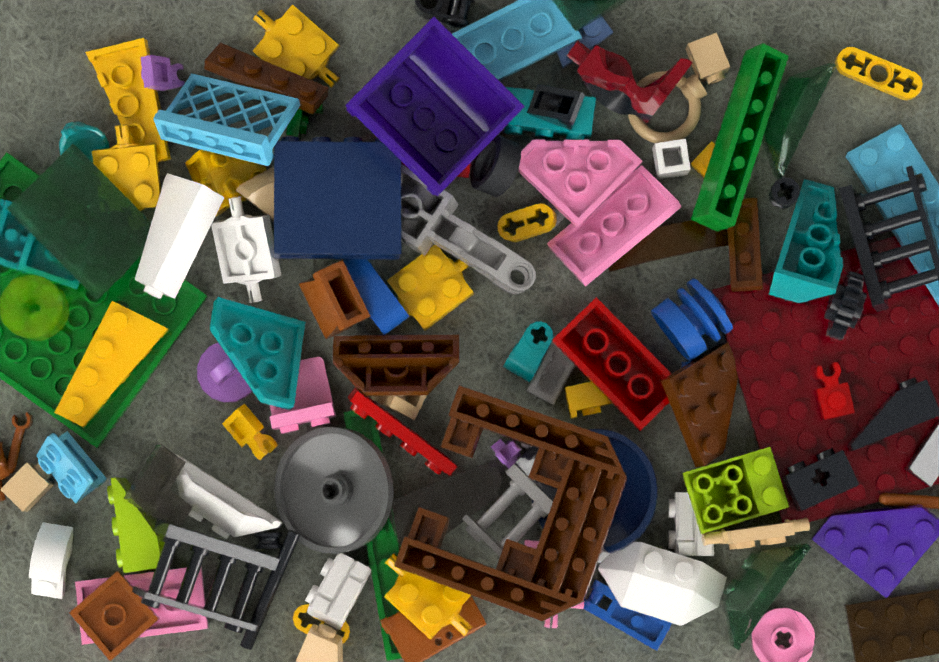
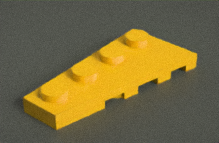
[85,38,171,162]
[54,301,169,427]

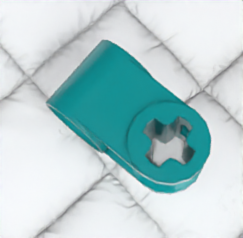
[503,321,553,383]

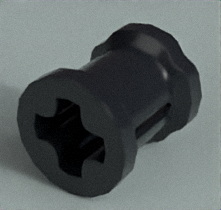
[768,177,800,209]

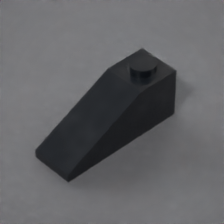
[847,377,939,451]

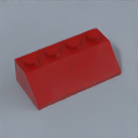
[551,297,671,431]

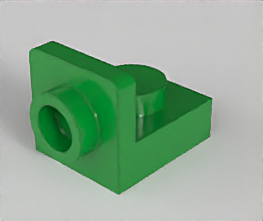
[286,104,324,140]

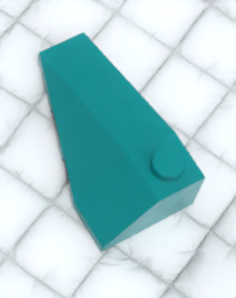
[769,179,843,303]

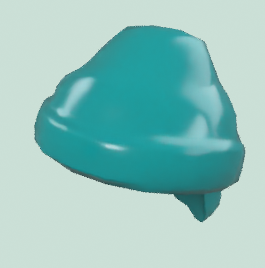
[59,121,109,172]

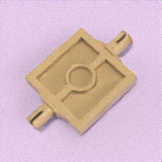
[702,518,810,550]

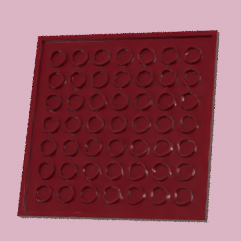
[711,236,939,523]

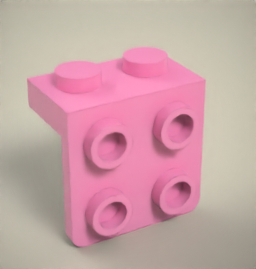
[270,357,336,434]

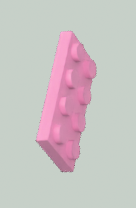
[547,165,681,287]
[75,566,209,645]

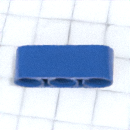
[338,259,409,335]

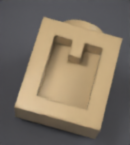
[371,395,427,420]

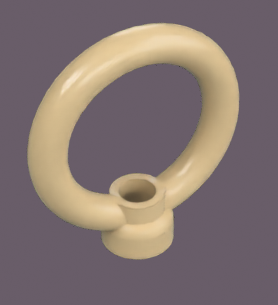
[628,71,707,143]

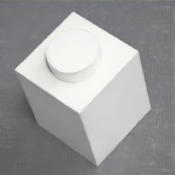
[652,139,691,179]

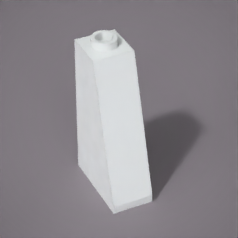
[135,173,224,299]

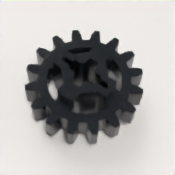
[824,271,867,340]

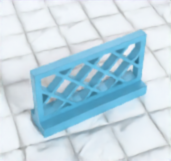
[153,73,300,166]

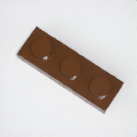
[728,198,763,292]

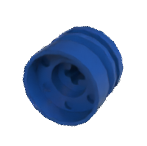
[650,278,733,362]

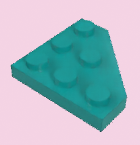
[209,297,306,410]

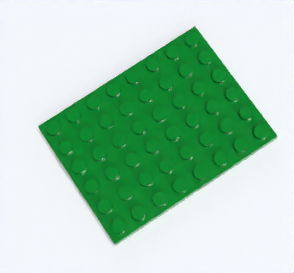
[0,152,208,449]

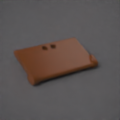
[380,596,487,662]

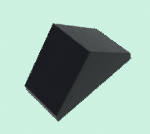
[527,84,585,131]

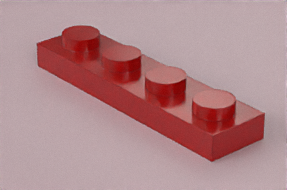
[348,387,457,476]

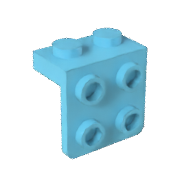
[36,431,107,503]

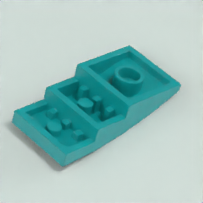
[0,199,97,289]

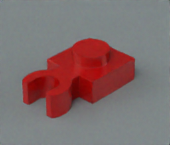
[815,362,855,420]

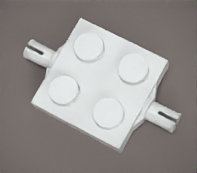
[211,196,281,303]

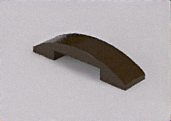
[608,220,729,272]

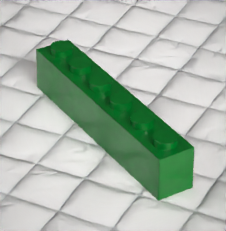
[691,43,789,232]

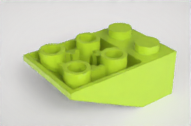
[682,447,789,534]
[107,477,171,573]

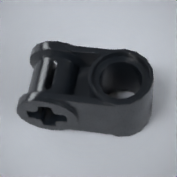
[414,0,475,28]

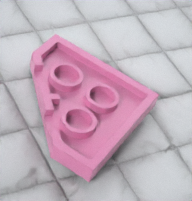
[518,140,643,228]

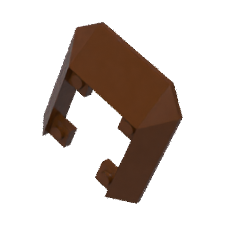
[394,385,627,621]

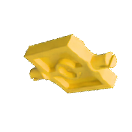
[253,4,340,88]
[92,124,161,231]
[387,245,474,331]
[384,553,473,640]

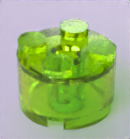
[0,275,69,341]

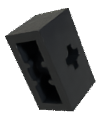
[782,447,859,511]

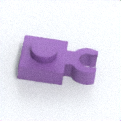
[141,55,185,91]

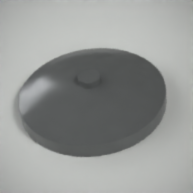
[274,427,394,554]

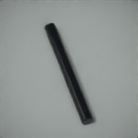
[240,530,301,650]

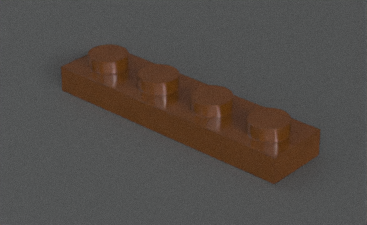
[204,43,329,114]

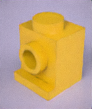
[564,382,613,419]

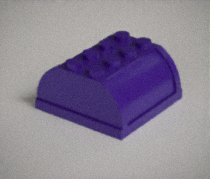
[345,17,525,196]

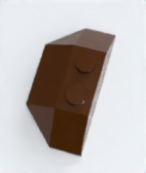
[333,335,459,396]

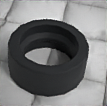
[470,135,521,197]

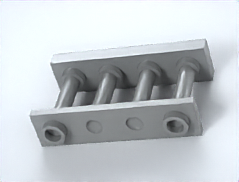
[462,464,609,563]

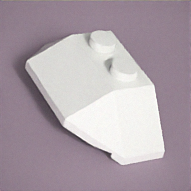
[172,454,283,539]
[598,542,727,626]

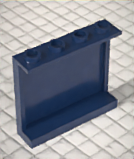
[274,136,401,260]

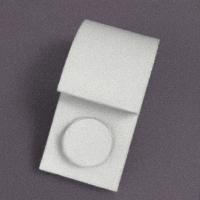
[29,522,73,599]

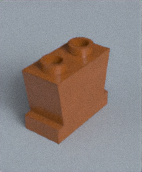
[299,260,370,339]

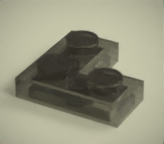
[124,445,193,526]

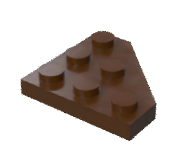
[661,342,738,467]

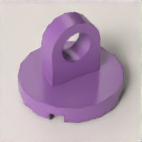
[197,343,252,403]

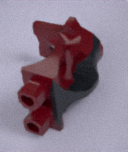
[566,41,693,123]

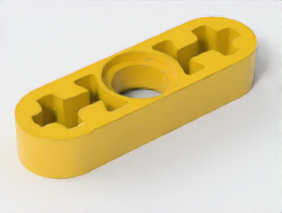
[835,47,923,100]

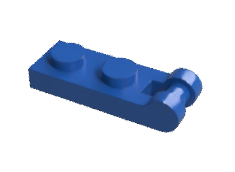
[583,579,672,651]

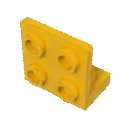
[185,149,267,217]

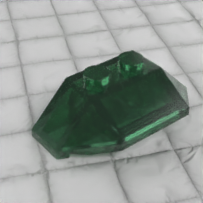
[762,62,836,179]
[723,543,811,650]

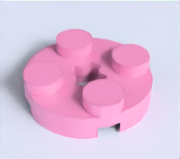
[751,608,815,662]

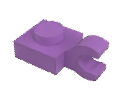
[491,439,522,469]

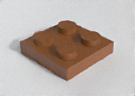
[69,571,160,661]

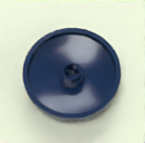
[532,429,658,554]

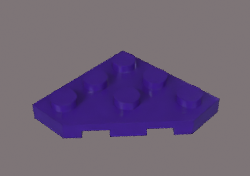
[812,505,939,598]

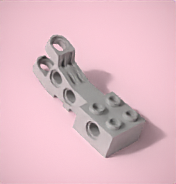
[401,164,536,295]

